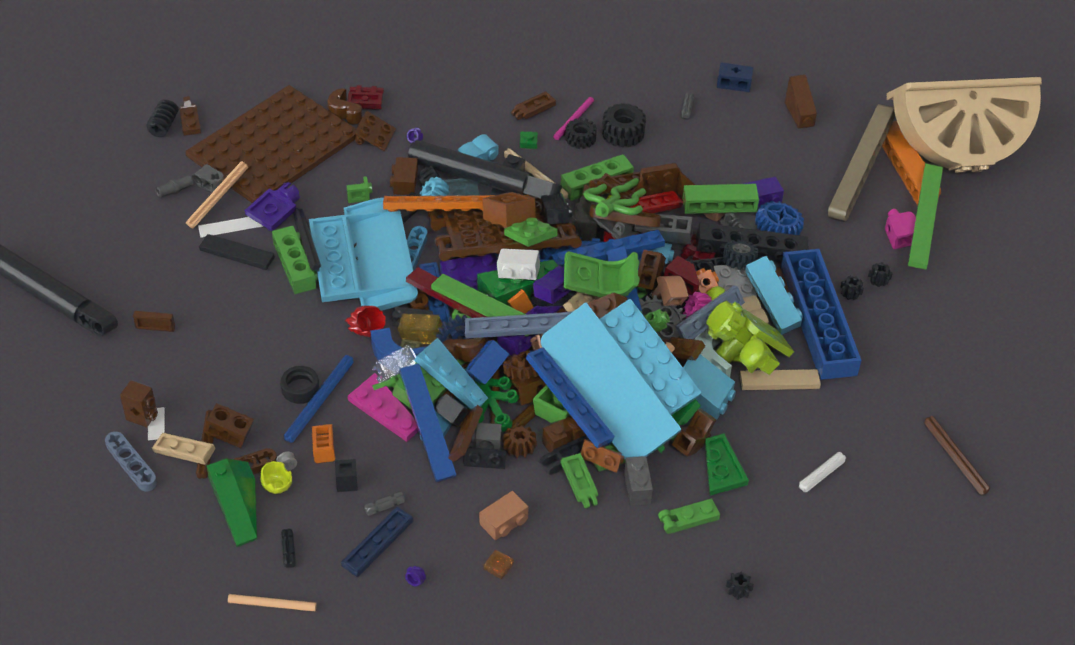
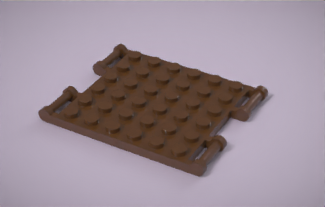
[427,197,582,261]

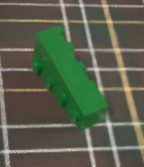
[477,260,558,306]

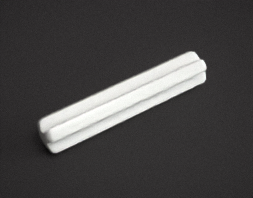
[799,452,846,492]

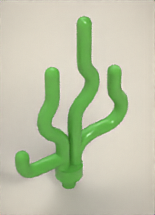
[583,178,646,217]

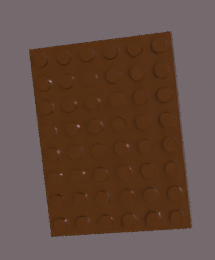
[185,85,357,203]

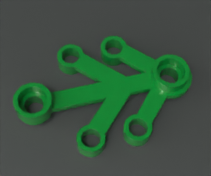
[464,376,519,432]

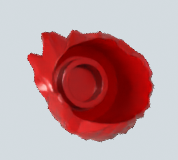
[345,305,386,337]

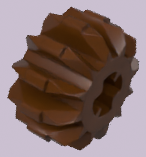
[503,424,537,458]

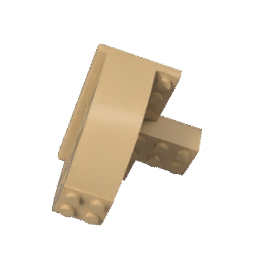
[887,77,1042,173]

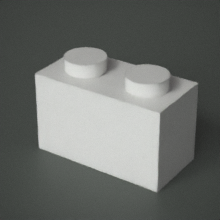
[497,249,540,280]

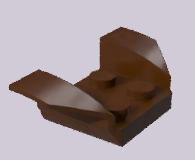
[632,163,695,201]

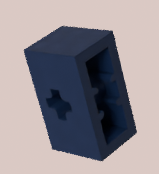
[717,62,754,92]

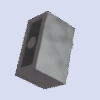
[624,456,653,506]

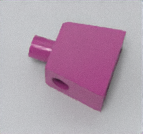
[885,209,916,249]

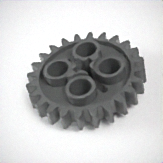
[639,295,686,341]

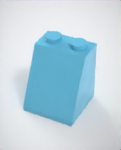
[683,354,736,421]

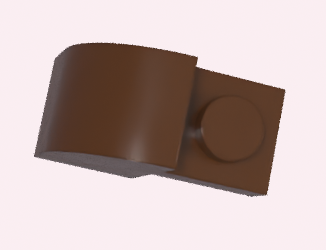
[672,408,716,457]

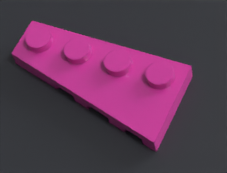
[348,373,419,442]

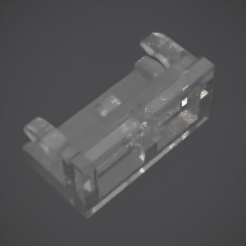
[372,345,416,383]

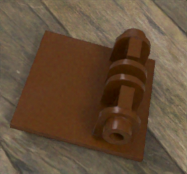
[354,111,396,151]

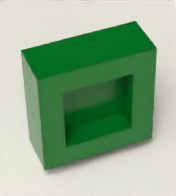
[520,131,538,149]

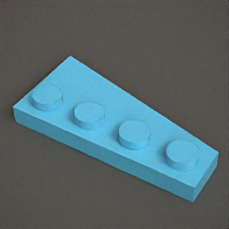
[414,338,488,410]

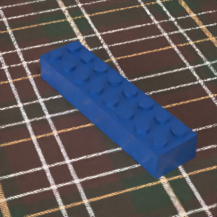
[781,249,862,380]

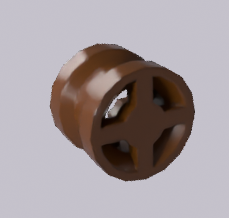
[409,293,429,310]

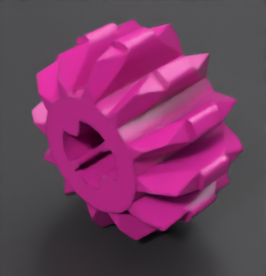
[683,292,712,318]

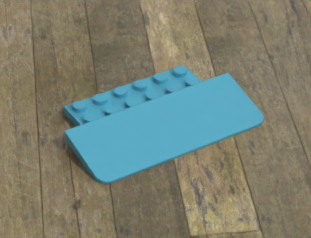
[309,198,418,311]
[541,299,702,460]

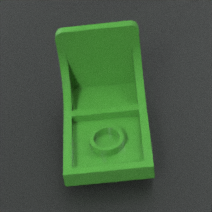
[564,251,640,297]

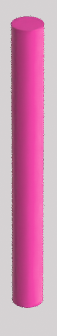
[553,97,594,140]

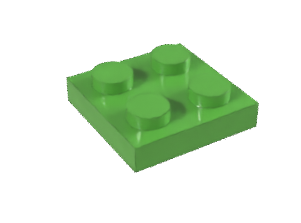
[504,218,558,247]

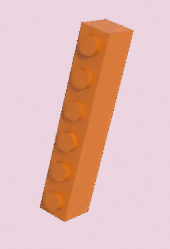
[882,121,941,206]

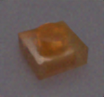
[484,549,514,579]

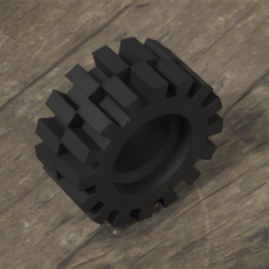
[565,118,597,149]

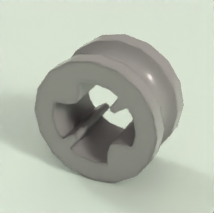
[276,451,297,471]

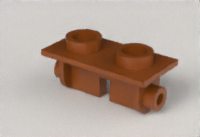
[581,439,625,473]

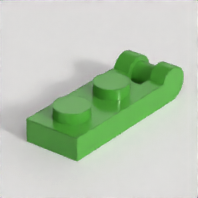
[658,499,720,534]

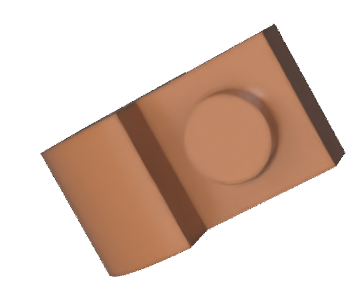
[652,276,688,306]

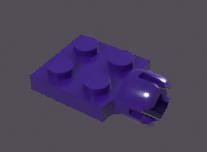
[244,182,300,231]

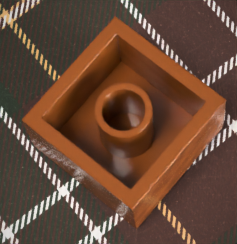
[483,192,535,228]

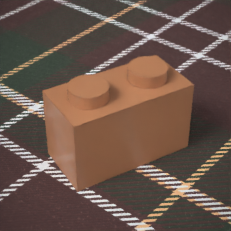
[479,491,529,541]

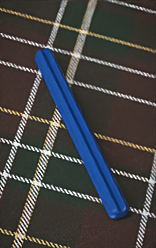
[284,355,354,443]

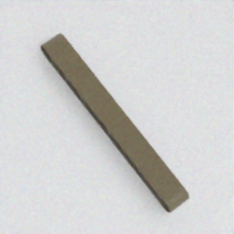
[828,104,895,221]

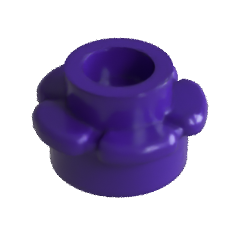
[407,128,423,143]
[405,566,426,586]

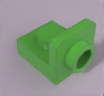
[347,176,372,203]

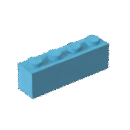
[745,256,803,335]

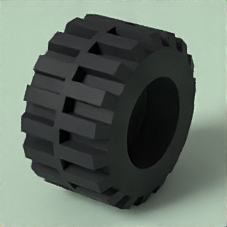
[602,103,646,147]

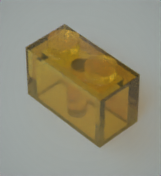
[398,313,443,344]

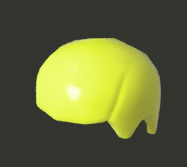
[260,461,292,494]

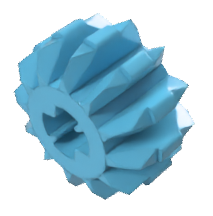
[419,177,450,196]

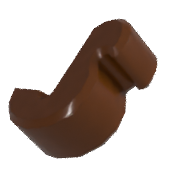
[327,88,362,124]
[442,337,487,362]

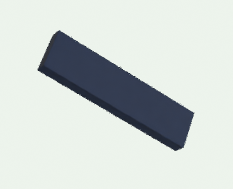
[341,507,413,577]

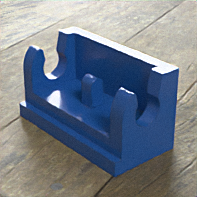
[465,340,509,385]

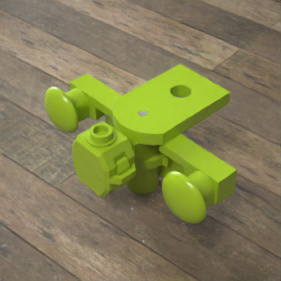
[706,286,794,375]

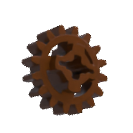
[503,351,538,380]

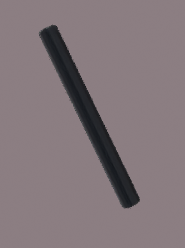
[293,208,321,272]

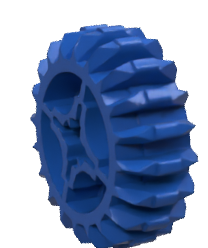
[755,201,804,235]

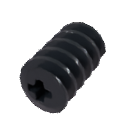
[146,100,179,137]

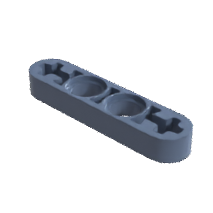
[105,432,157,492]

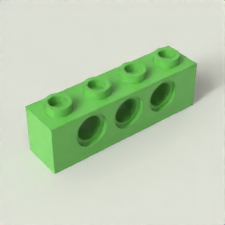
[561,154,634,201]
[272,226,318,294]

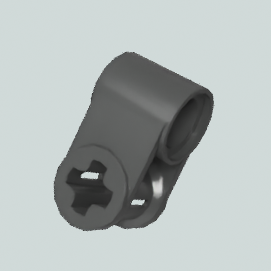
[192,164,224,193]

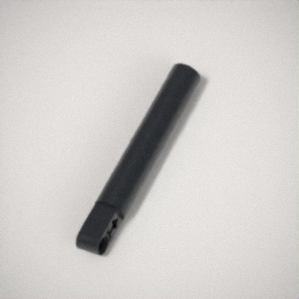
[408,140,562,198]
[0,245,118,336]

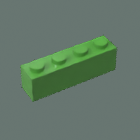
[683,184,759,214]

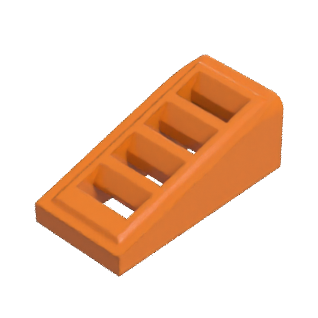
[312,424,335,463]

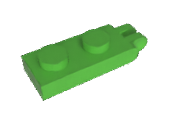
[561,453,598,509]

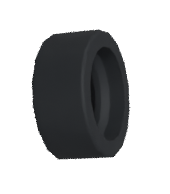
[281,366,319,404]

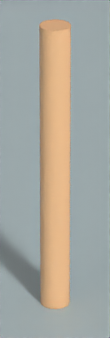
[228,594,317,611]

